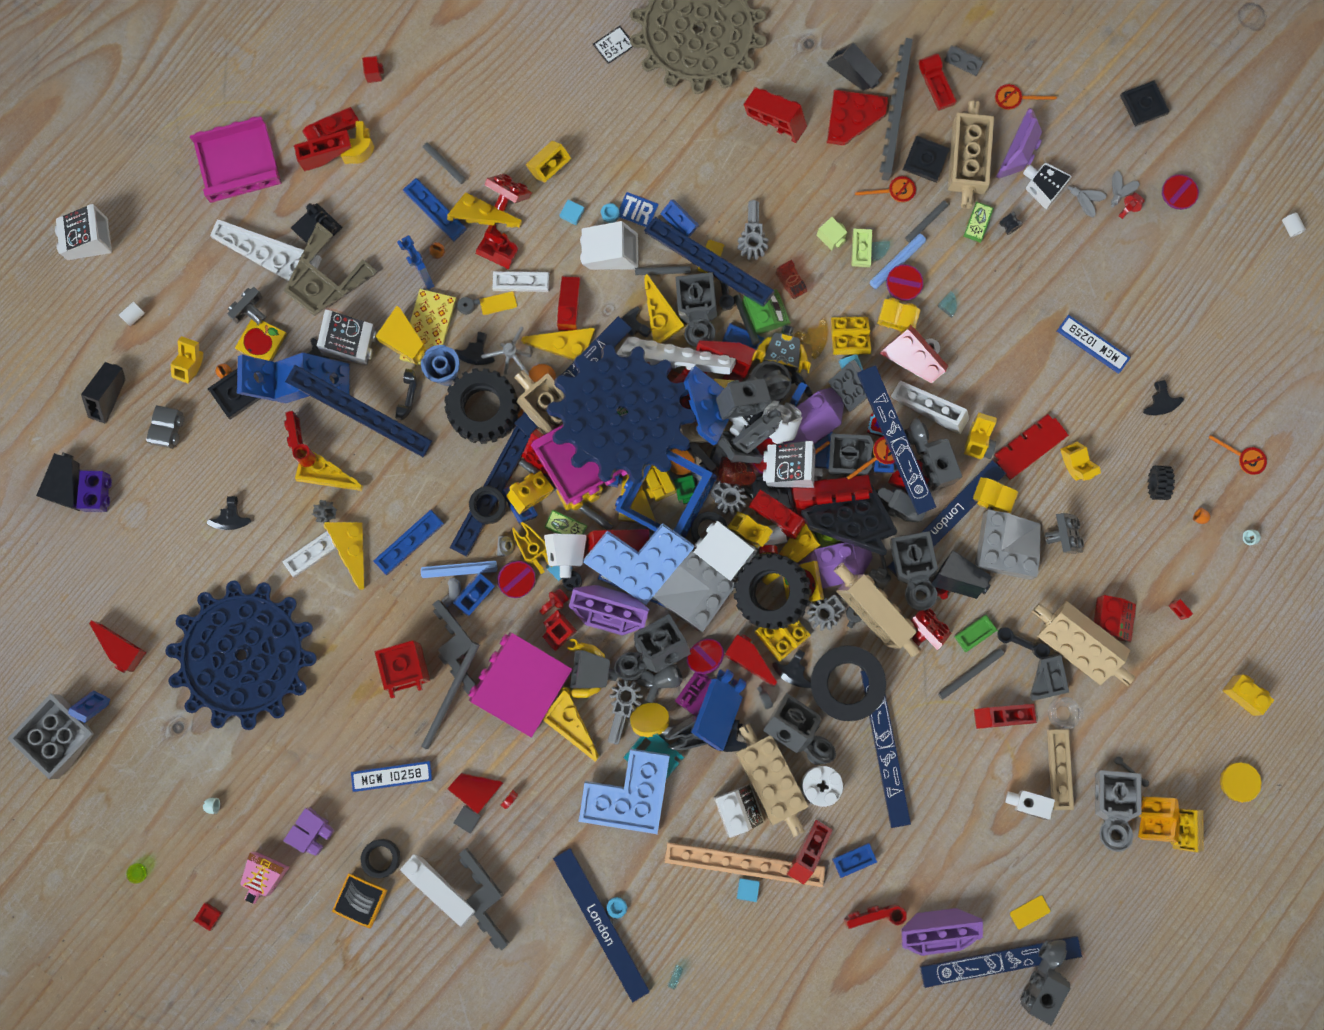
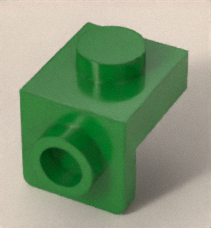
[674,475,696,505]

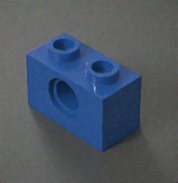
[453,573,495,616]

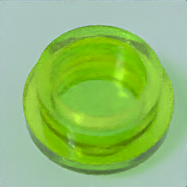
[126,863,147,884]

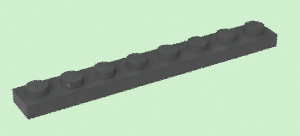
[879,38,913,181]

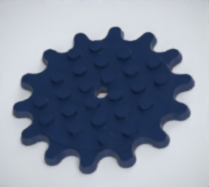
[546,344,696,483]
[165,580,317,730]

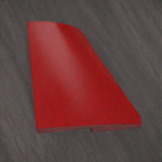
[475,223,519,270]
[447,773,503,814]

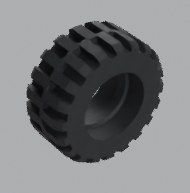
[444,368,519,444]
[733,553,812,629]

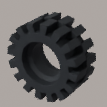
[1148,465,1175,500]

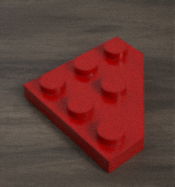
[827,90,888,146]

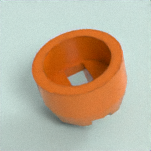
[429,242,445,259]
[215,363,232,379]
[1193,507,1211,524]

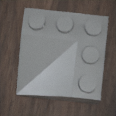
[975,509,1040,580]
[653,551,734,632]
[7,694,94,779]

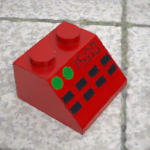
[1094,595,1136,642]

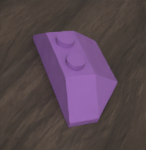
[996,108,1042,179]
[783,387,844,444]
[798,542,873,589]
[569,585,649,635]
[901,908,983,956]

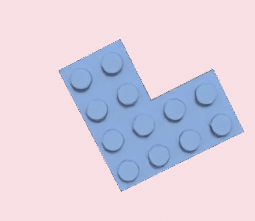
[584,523,694,605]
[579,748,670,834]

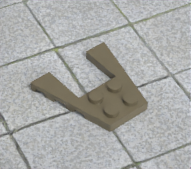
[284,223,377,316]

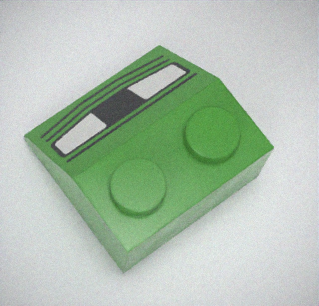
[743,289,790,335]

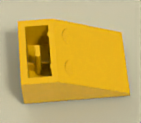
[1171,809,1204,852]

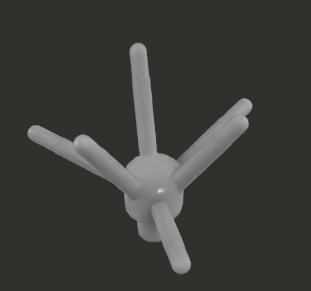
[482,327,531,376]

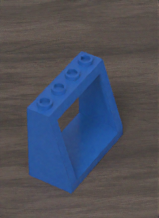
[615,450,718,538]

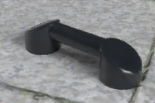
[719,281,735,310]
[395,368,417,420]
[997,627,1050,659]

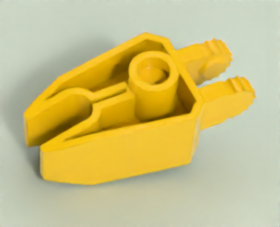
[512,522,553,574]

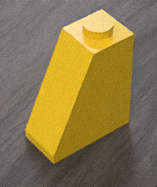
[375,306,427,365]

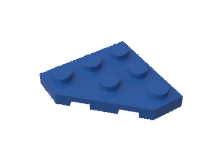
[684,366,729,445]

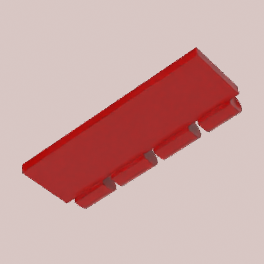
[994,414,1069,480]
[792,475,872,507]

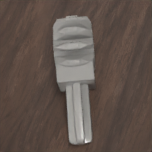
[737,200,769,260]
[692,472,747,515]
[807,594,847,631]
[608,680,643,744]

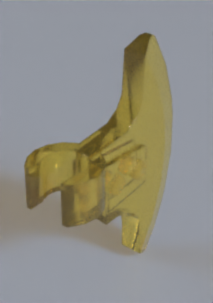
[794,319,828,359]

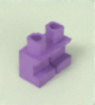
[283,807,335,856]

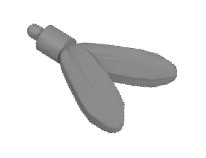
[1111,171,1140,207]
[1067,186,1106,217]

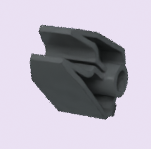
[876,488,926,523]
[665,716,708,750]

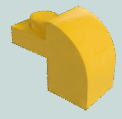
[341,121,374,164]
[170,336,203,384]
[964,412,997,459]
[1060,441,1101,481]
[727,512,773,548]

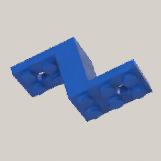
[237,353,350,403]

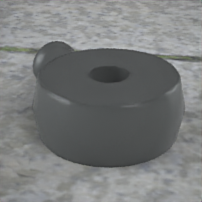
[457,297,480,315]
[846,606,862,628]
[757,686,773,709]

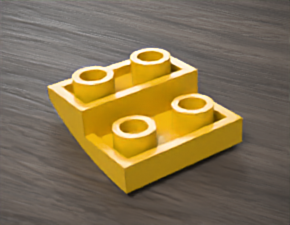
[831,317,871,355]
[754,620,811,662]

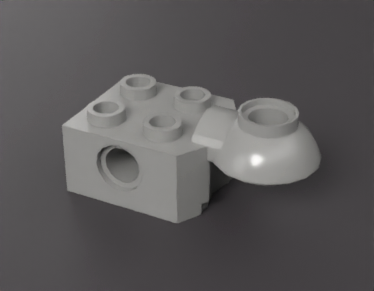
[1095,770,1141,852]

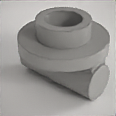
[497,536,514,556]

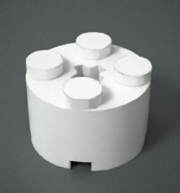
[762,401,802,444]
[801,766,843,807]

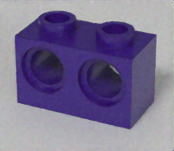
[76,471,112,512]

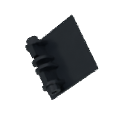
[291,203,343,243]

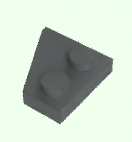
[1030,654,1069,701]

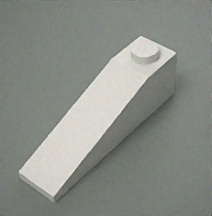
[891,381,969,434]
[400,854,476,927]

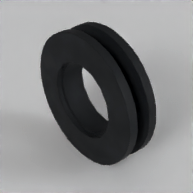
[811,646,886,721]

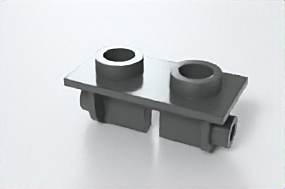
[944,45,984,76]

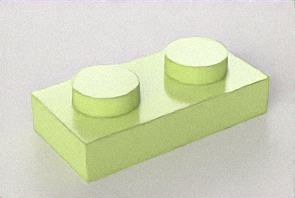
[851,229,872,267]

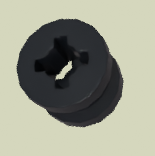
[999,212,1023,235]
[562,571,582,592]

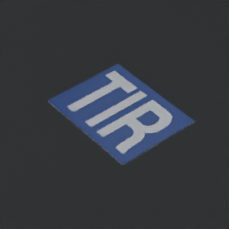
[619,192,659,227]

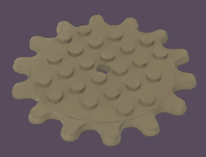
[630,0,766,94]

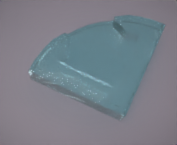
[871,241,890,262]
[938,291,957,318]
[668,965,683,989]

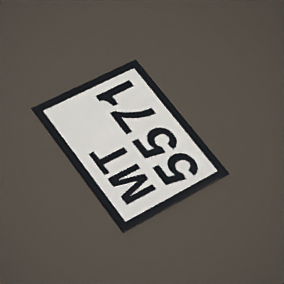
[593,26,633,64]

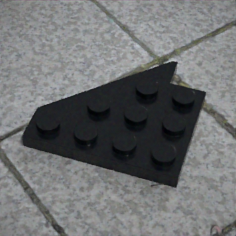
[801,484,897,556]

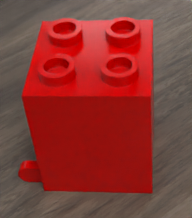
[374,640,431,699]

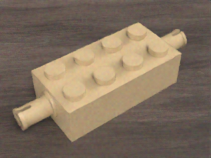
[948,101,994,209]
[514,370,564,434]
[833,563,921,657]
[1032,601,1135,686]
[735,723,808,837]

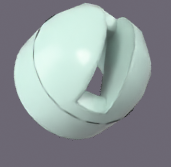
[1243,529,1261,545]
[203,798,220,814]

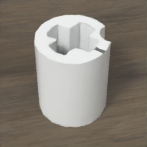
[1282,213,1306,238]
[119,302,145,327]

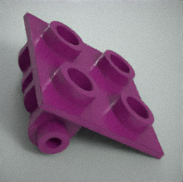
[675,673,711,717]

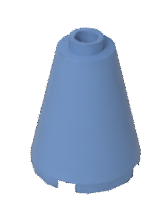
[421,345,460,386]

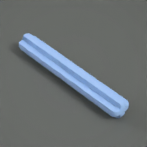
[870,234,926,289]
[421,561,498,578]

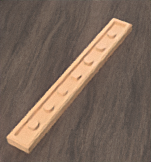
[665,842,825,887]

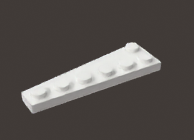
[210,219,322,281]
[616,337,736,374]

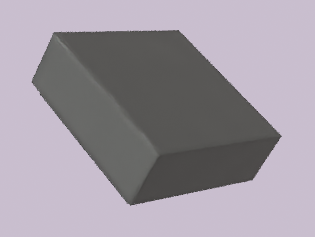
[454,806,481,833]

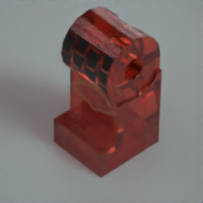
[776,260,807,299]
[717,457,756,485]

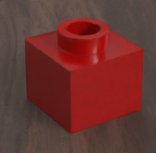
[362,56,384,83]

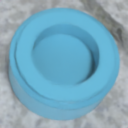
[601,203,620,223]
[607,897,627,918]

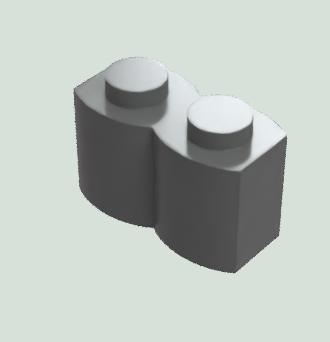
[146,405,184,449]

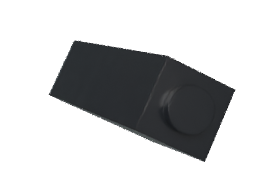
[826,42,883,91]
[81,362,126,424]
[36,453,80,511]
[931,551,992,599]

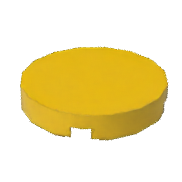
[630,703,670,737]
[1220,762,1262,802]

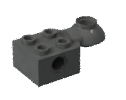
[675,272,717,347]
[716,370,791,420]
[905,418,962,491]
[829,434,898,476]
[890,531,938,610]
[614,614,691,681]
[763,693,836,765]
[1020,940,1071,1026]

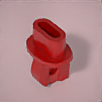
[1118,193,1145,219]
[539,588,569,615]

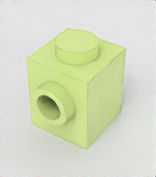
[816,217,847,251]

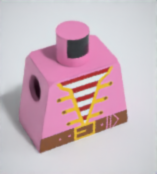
[241,851,289,904]

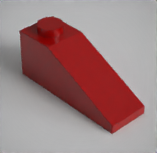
[294,130,352,171]
[557,276,580,331]
[696,340,756,377]
[89,620,146,673]
[724,634,777,687]
[974,704,1037,729]
[787,820,833,885]

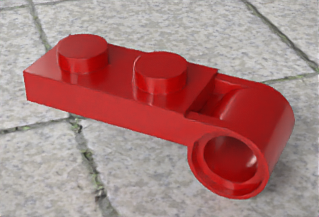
[919,53,957,111]
[303,107,359,141]
[284,410,316,467]
[749,489,806,539]
[844,905,907,929]

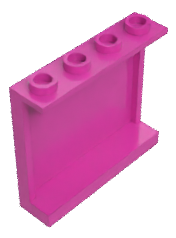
[190,117,282,203]
[531,425,628,505]
[468,632,572,738]

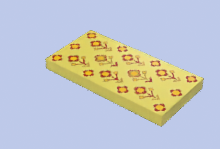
[399,289,457,365]

